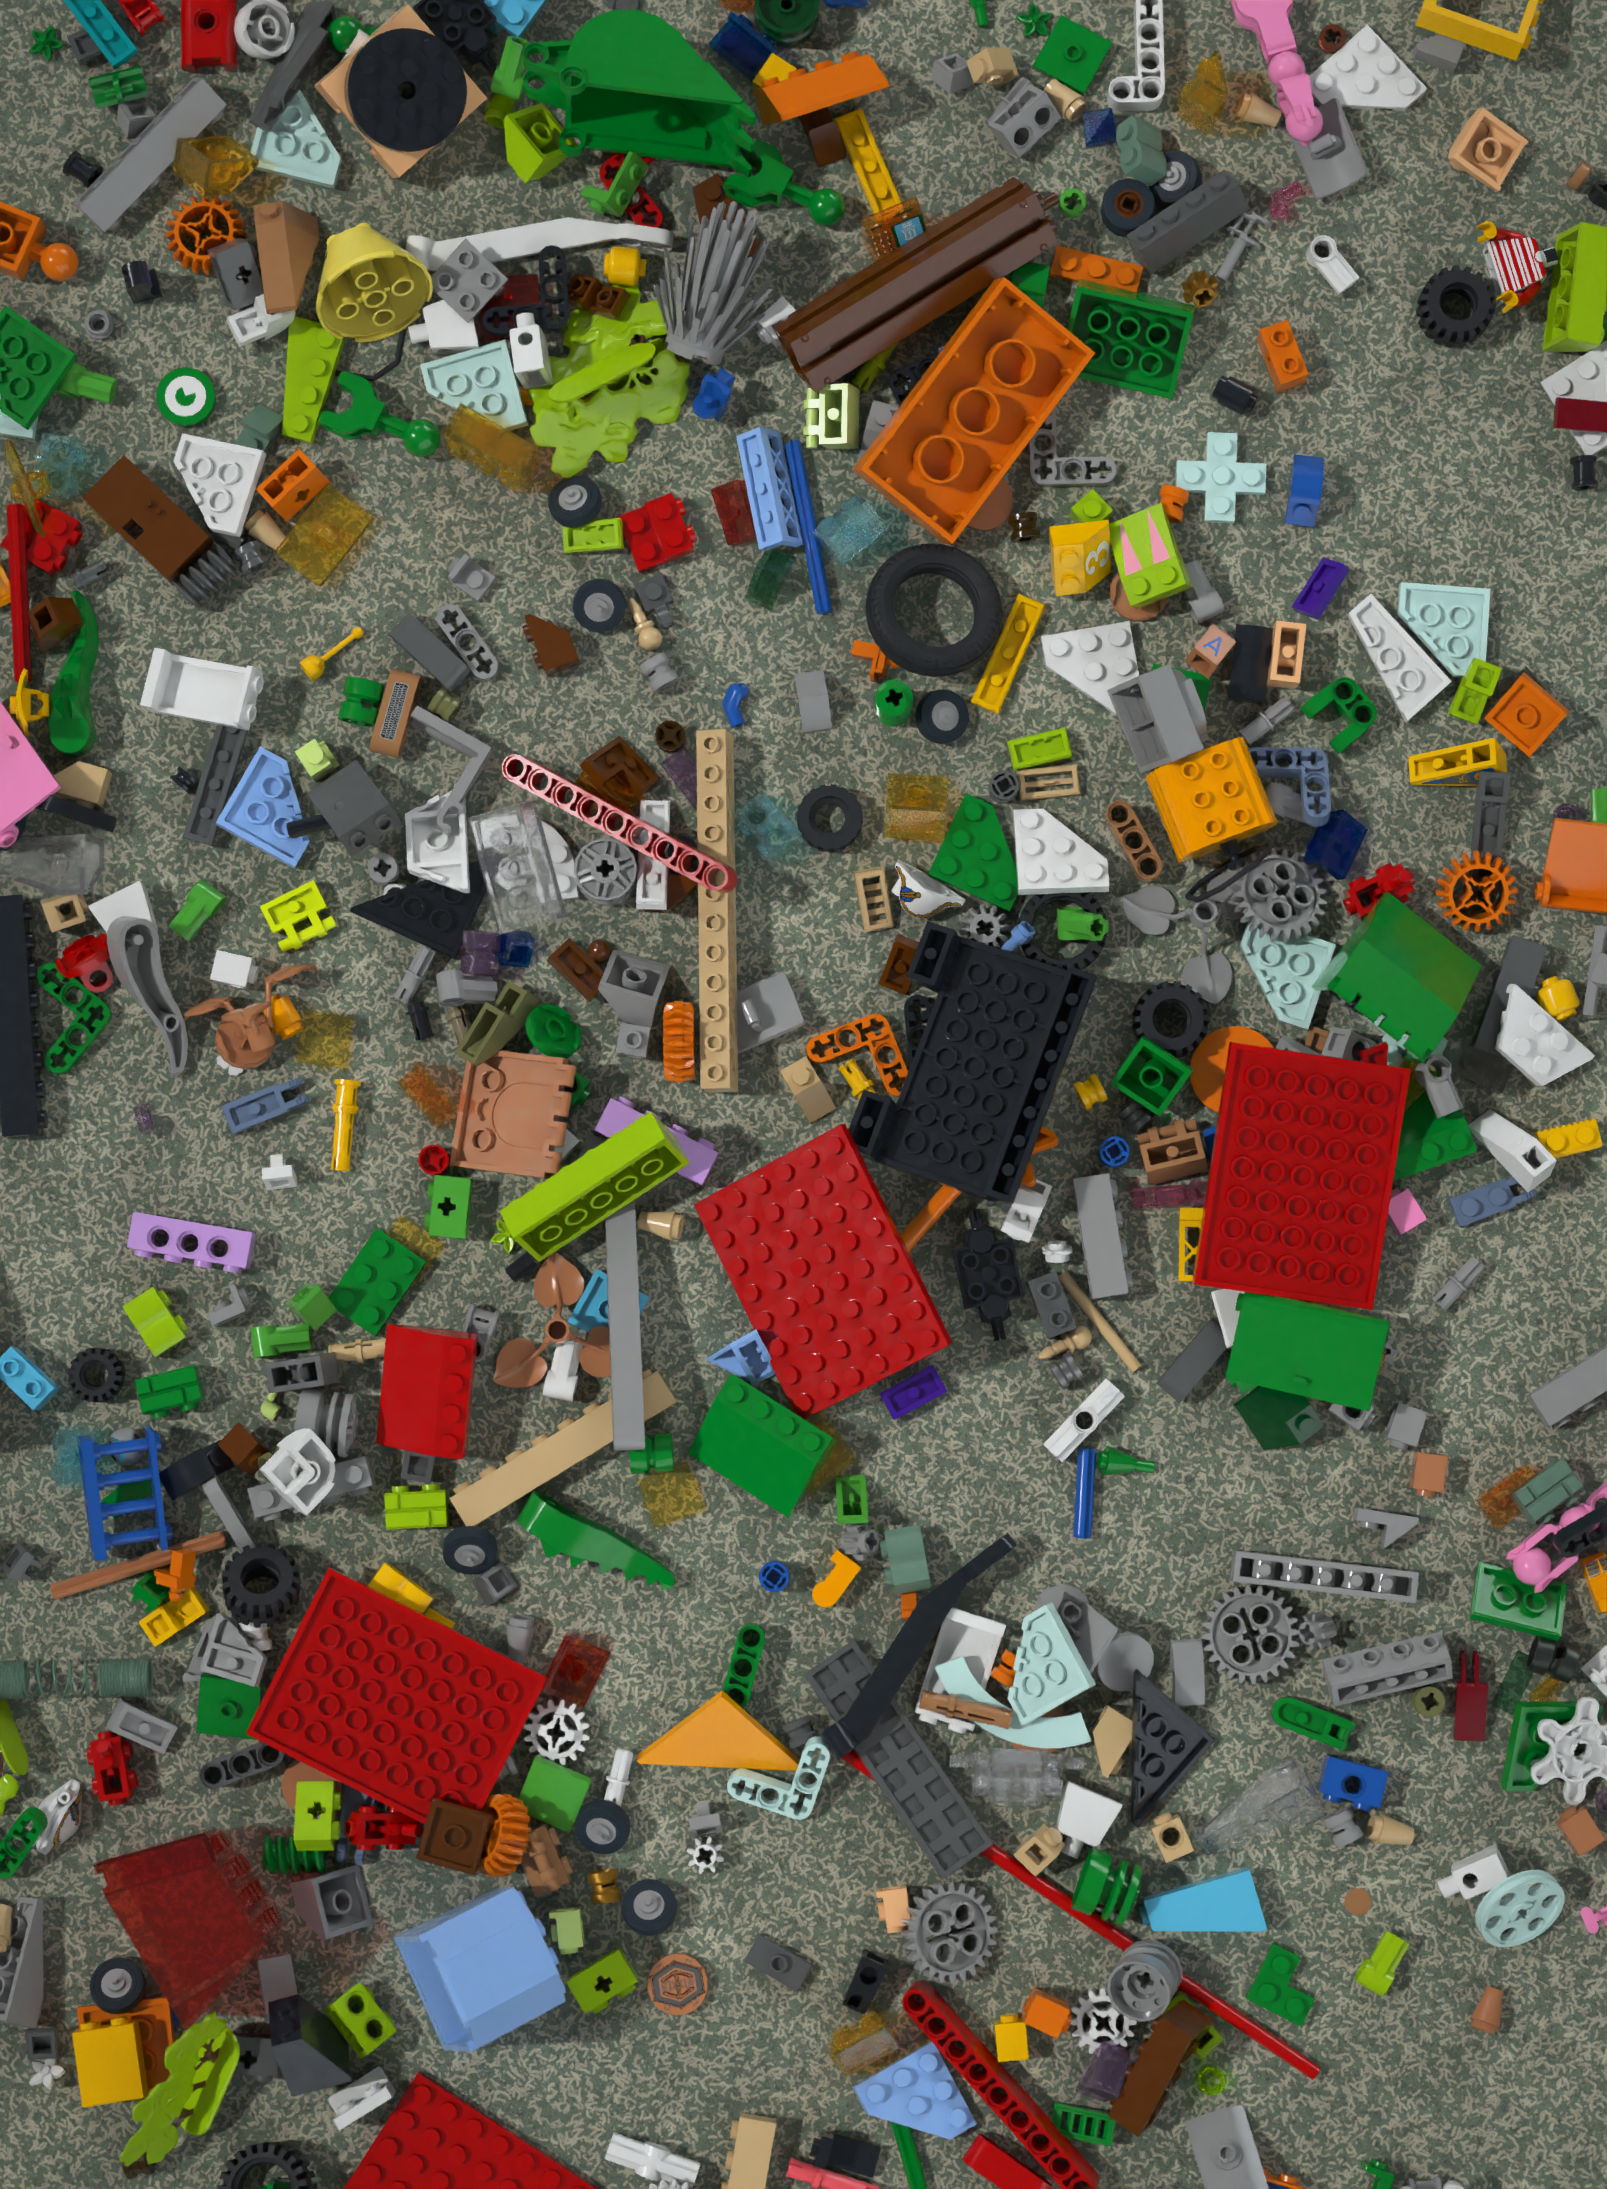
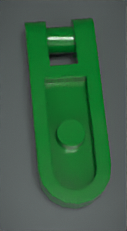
[1271,1696,1357,1752]

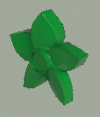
[1016,3,1051,38]
[29,26,64,62]

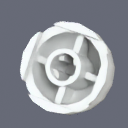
[234,0,295,60]

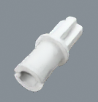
[604,1749,633,1807]

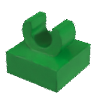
[131,1570,170,1613]

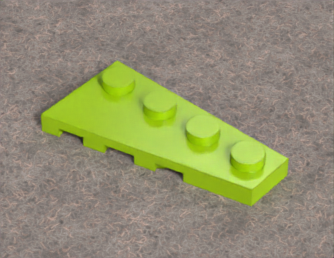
[282,316,346,445]

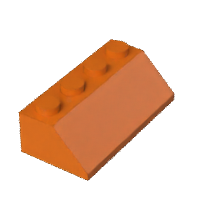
[753,51,890,125]

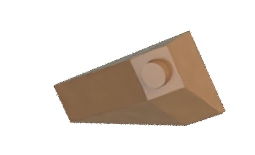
[253,201,320,314]

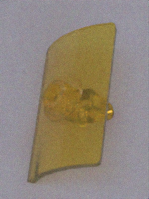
[5,440,51,537]
[275,484,374,587]

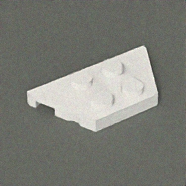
[405,784,470,893]
[1495,984,1595,1086]

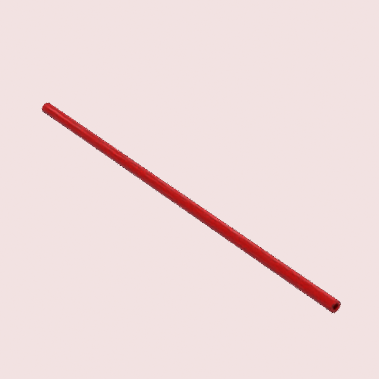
[841,1750,1321,2080]

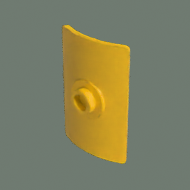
[10,668,49,739]

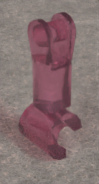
[1130,1178,1206,1209]

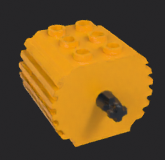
[1145,737,1277,871]

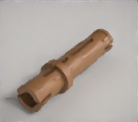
[919,1689,1013,1730]

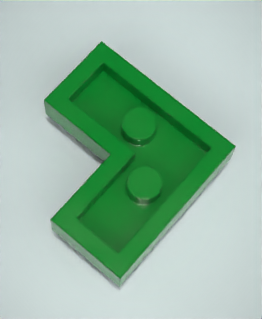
[1245,1942,1315,2027]

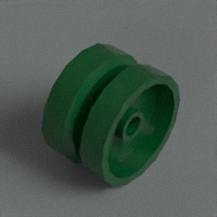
[754,0,819,47]

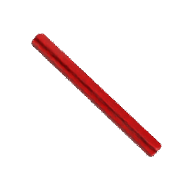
[6,504,32,683]

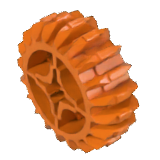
[165,194,247,276]
[1435,850,1518,932]
[663,1001,696,1083]
[478,1793,531,1878]

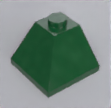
[1233,1386,1325,1450]

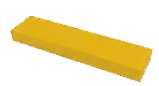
[834,108,907,228]
[971,593,1046,715]

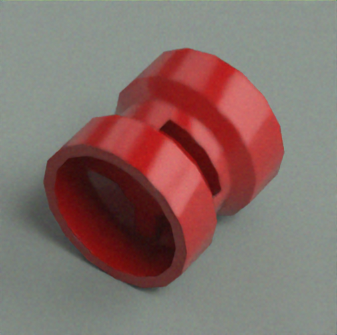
[418,1145,450,1176]

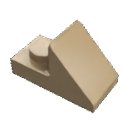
[780,1056,836,1123]

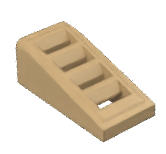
[853,866,895,932]

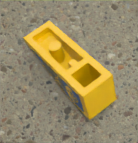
[1408,738,1507,786]

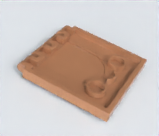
[449,1050,576,1179]

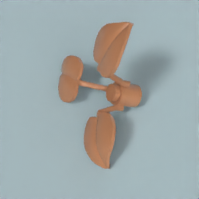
[183,964,317,1052]
[493,1252,611,1388]

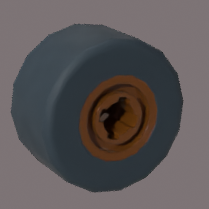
[1100,178,1155,238]

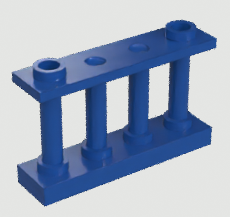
[77,1425,172,1561]

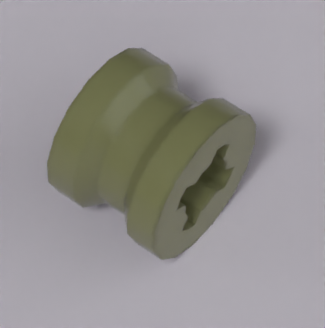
[427,688,463,724]
[1412,1685,1445,1717]

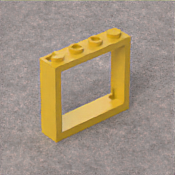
[1415,0,1544,61]

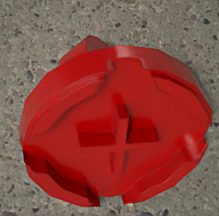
[56,933,113,992]

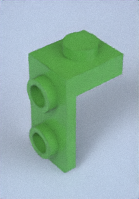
[580,151,648,217]

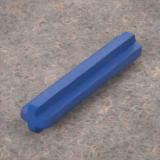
[1073,1448,1096,1539]

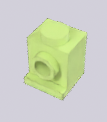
[295,739,340,782]
[549,1906,585,1954]

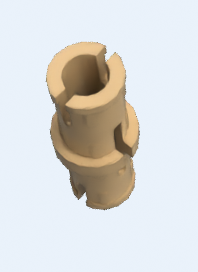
[328,1338,386,1363]

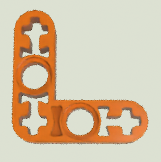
[806,1013,908,1097]

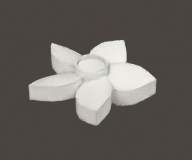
[29,2059,66,2090]

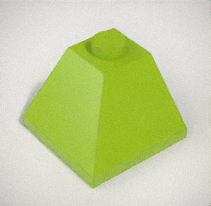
[504,103,577,183]

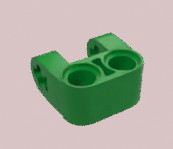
[1300,677,1377,754]

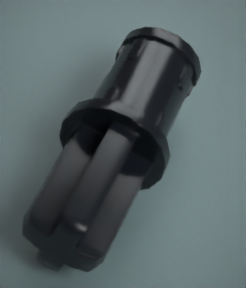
[505,1247,563,1282]

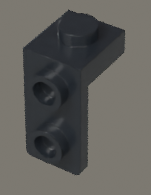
[809,2130,880,2177]

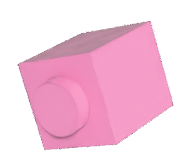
[1387,1187,1427,1236]

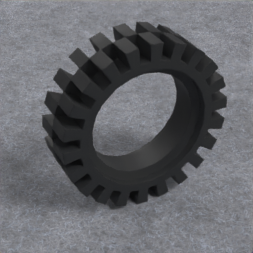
[218,2142,317,2189]

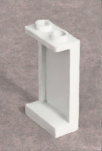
[140,648,264,731]
[914,1607,1006,1734]

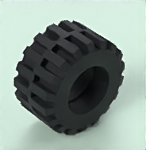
[1416,265,1496,348]
[1131,981,1210,1058]
[222,1543,300,1628]

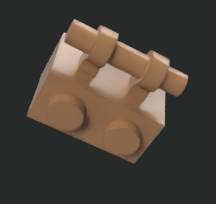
[1136,1119,1208,1185]
[521,1823,574,1897]

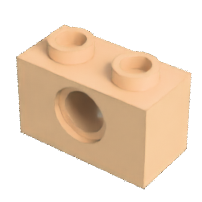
[1267,620,1306,689]

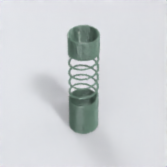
[0,1658,153,1700]

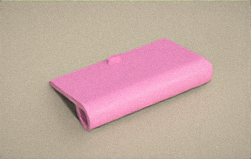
[0,700,61,848]

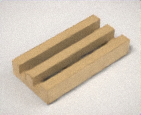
[1017,764,1080,801]

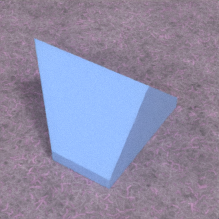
[705,1330,775,1386]

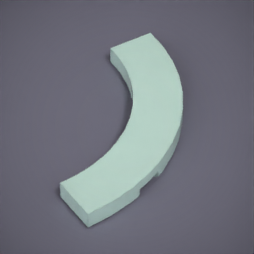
[934,1656,1091,1748]

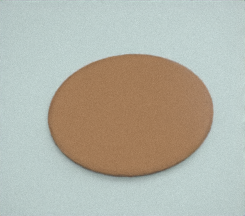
[1344,1888,1371,1915]

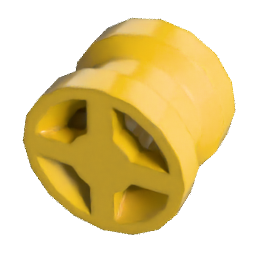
[1073,1073,1108,1111]

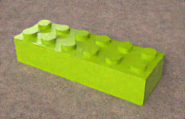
[499,1111,690,1262]

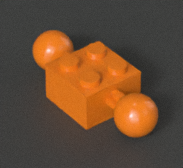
[0,201,79,281]

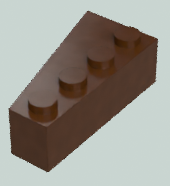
[1108,1999,1214,2137]

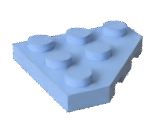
[215,746,310,869]
[852,2041,976,2140]

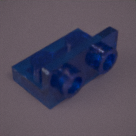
[709,11,777,82]
[1302,809,1368,880]

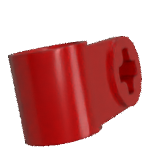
[117,0,166,37]

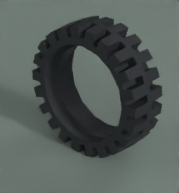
[1018,892,1107,970]

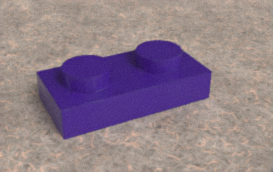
[1292,557,1349,620]
[880,1365,947,1420]

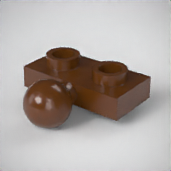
[547,938,612,1003]

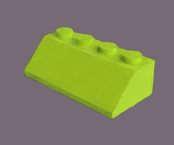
[1542,222,1607,352]

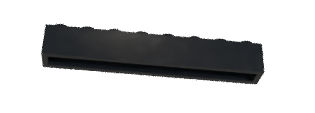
[0,894,48,1139]

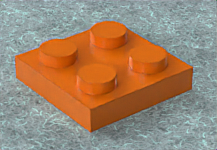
[1484,672,1570,757]

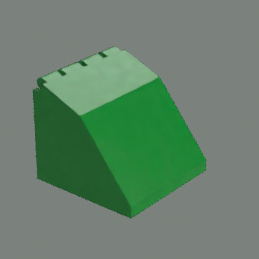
[1312,892,1482,1062]

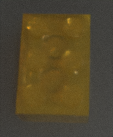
[443,404,542,491]

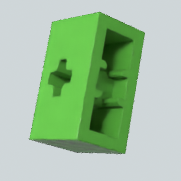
[424,1175,473,1240]

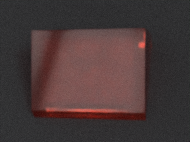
[542,1631,611,1707]

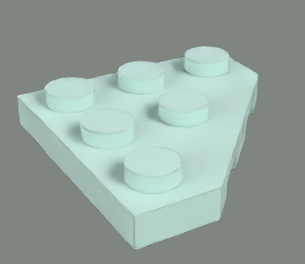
[247,90,342,189]
[420,340,528,434]
[1397,582,1490,678]
[1240,921,1336,1031]
[1008,1602,1096,1726]

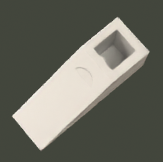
[1468,1109,1557,1192]

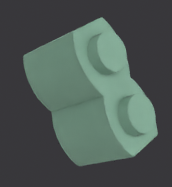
[1116,115,1167,186]
[879,1525,931,1595]

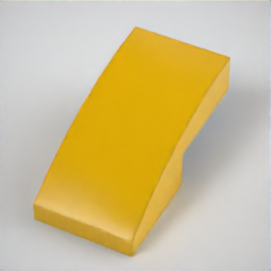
[139,1586,210,1647]

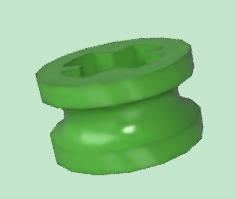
[1059,188,1086,218]

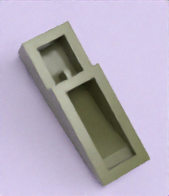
[455,980,541,1067]

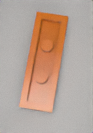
[1049,245,1143,292]

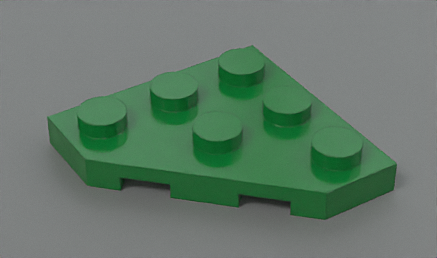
[0,305,79,430]
[928,793,1018,913]
[1500,1701,1603,1791]

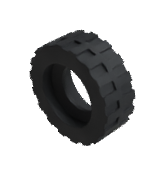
[797,784,863,853]

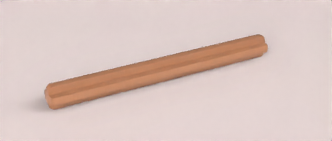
[50,1531,227,1599]

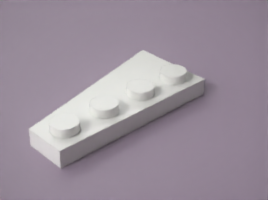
[1347,594,1452,723]

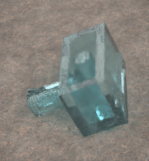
[812,495,888,566]
[51,1426,100,1488]

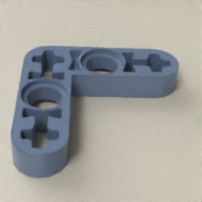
[1248,747,1331,827]

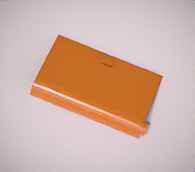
[1534,818,1607,914]

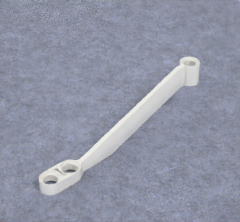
[405,217,675,272]

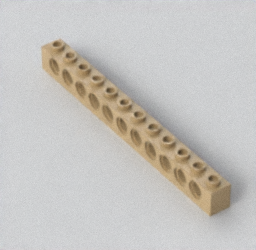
[696,729,738,1093]

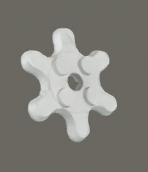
[1530,1697,1607,1805]

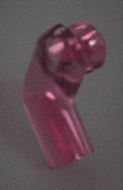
[1269,180,1303,220]

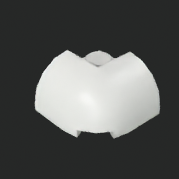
[259,1428,336,1516]

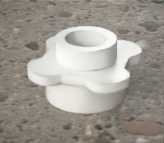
[1042,1240,1073,1263]

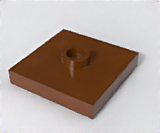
[416,1798,493,1876]

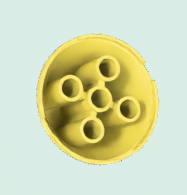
[316,223,433,342]

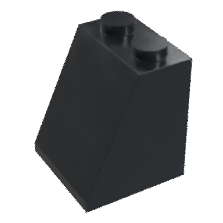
[268,1994,352,2097]

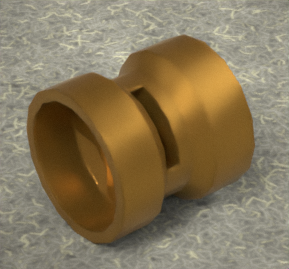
[587,1868,622,1905]

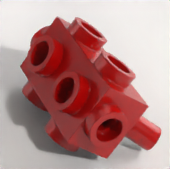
[1343,862,1415,920]
[87,1731,138,1806]
[344,1805,423,1851]

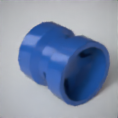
[1098,1136,1130,1168]
[759,1561,789,1592]

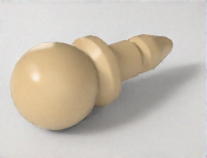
[629,598,662,651]
[1038,1325,1092,1359]

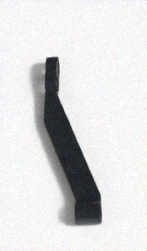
[819,1533,1017,1760]

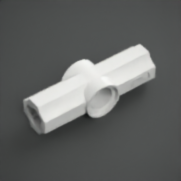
[1043,1378,1125,1462]
[605,2132,701,2189]

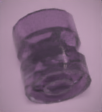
[460,931,502,976]

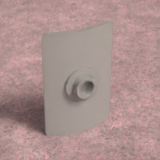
[1289,98,1368,200]
[737,971,805,1054]
[1186,2105,1269,2189]

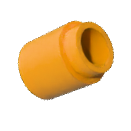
[262,993,303,1040]

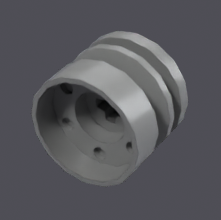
[574,838,638,907]
[294,1388,358,1457]
[1107,1939,1183,2022]

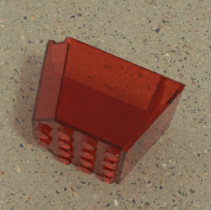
[94,1826,283,2030]

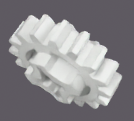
[524,1699,590,1765]
[1070,1987,1136,2056]

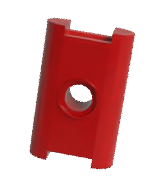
[181,0,237,73]

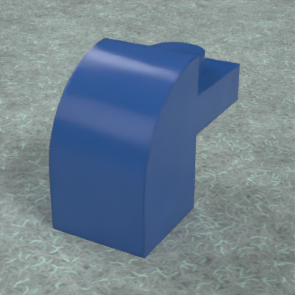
[1285,454,1324,527]

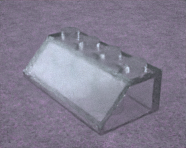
[468,801,567,935]

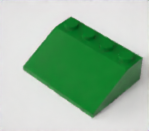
[1067,279,1195,399]
[1393,1071,1477,1182]
[688,1373,838,1518]

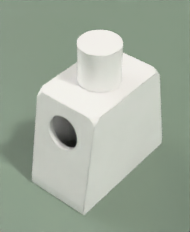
[408,300,480,355]
[509,313,554,389]
[88,881,158,933]
[1056,1780,1122,1859]
[1437,1844,1510,1900]

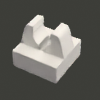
[262,1154,297,1190]

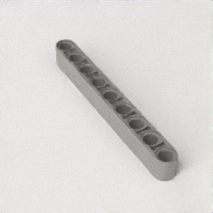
[604,1200,645,1451]

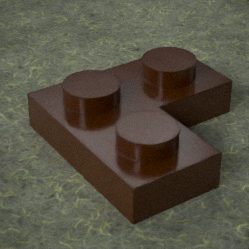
[580,736,660,797]

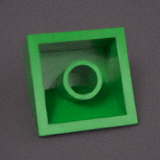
[1110,1036,1194,1117]

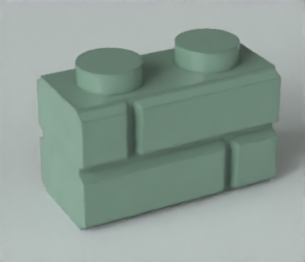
[1509,1458,1584,1525]

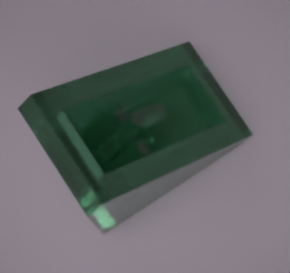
[744,548,796,611]

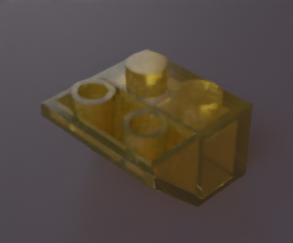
[1177,50,1228,136]

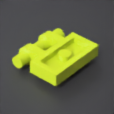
[260,880,337,953]

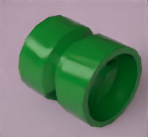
[338,677,384,727]
[629,1433,674,1474]

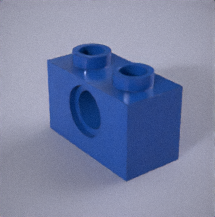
[1317,1754,1389,1811]

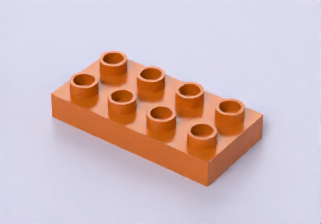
[852,277,1095,544]

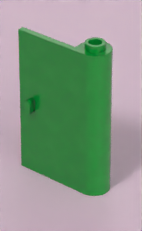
[1226,1292,1391,1411]

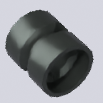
[1526,1636,1581,1684]

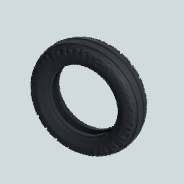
[865,543,1002,677]

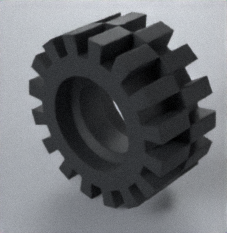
[67,1348,126,1403]

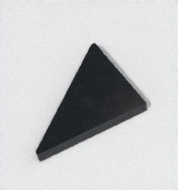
[349,853,503,960]
[1131,1669,1216,1828]

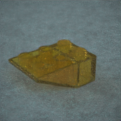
[829,2010,900,2077]

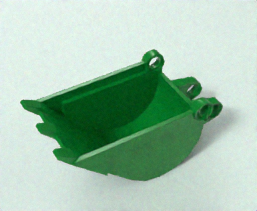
[523,9,756,177]

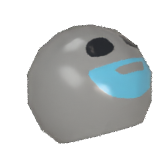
[107,1428,145,1465]

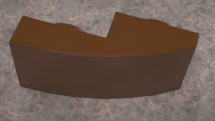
[568,273,630,320]

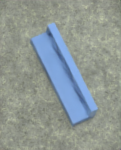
[736,427,803,551]

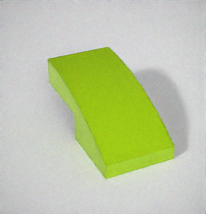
[1447,658,1502,725]

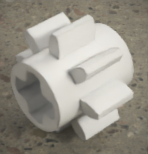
[686,1835,724,1874]

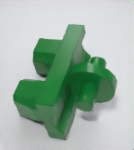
[89,65,149,109]

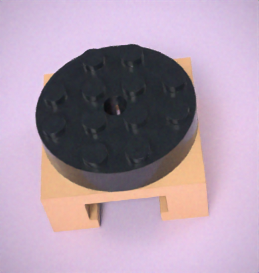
[314,4,487,178]

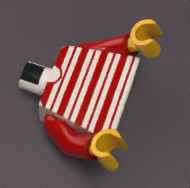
[1476,221,1558,313]

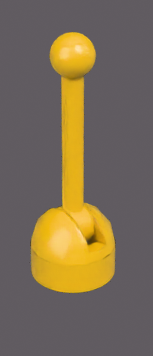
[299,627,364,682]

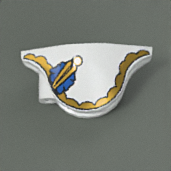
[891,859,965,918]
[36,1778,82,1855]

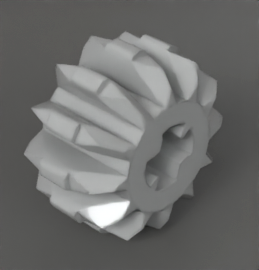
[959,904,1010,949]

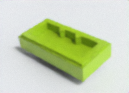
[562,518,624,554]
[1007,727,1072,771]

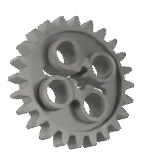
[1230,848,1327,943]
[1200,1584,1300,1684]
[901,1881,998,1983]

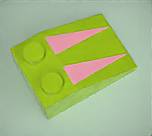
[1109,503,1193,609]

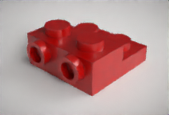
[617,492,697,573]
[0,495,83,577]

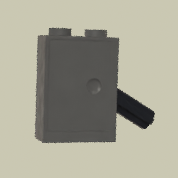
[286,760,401,857]

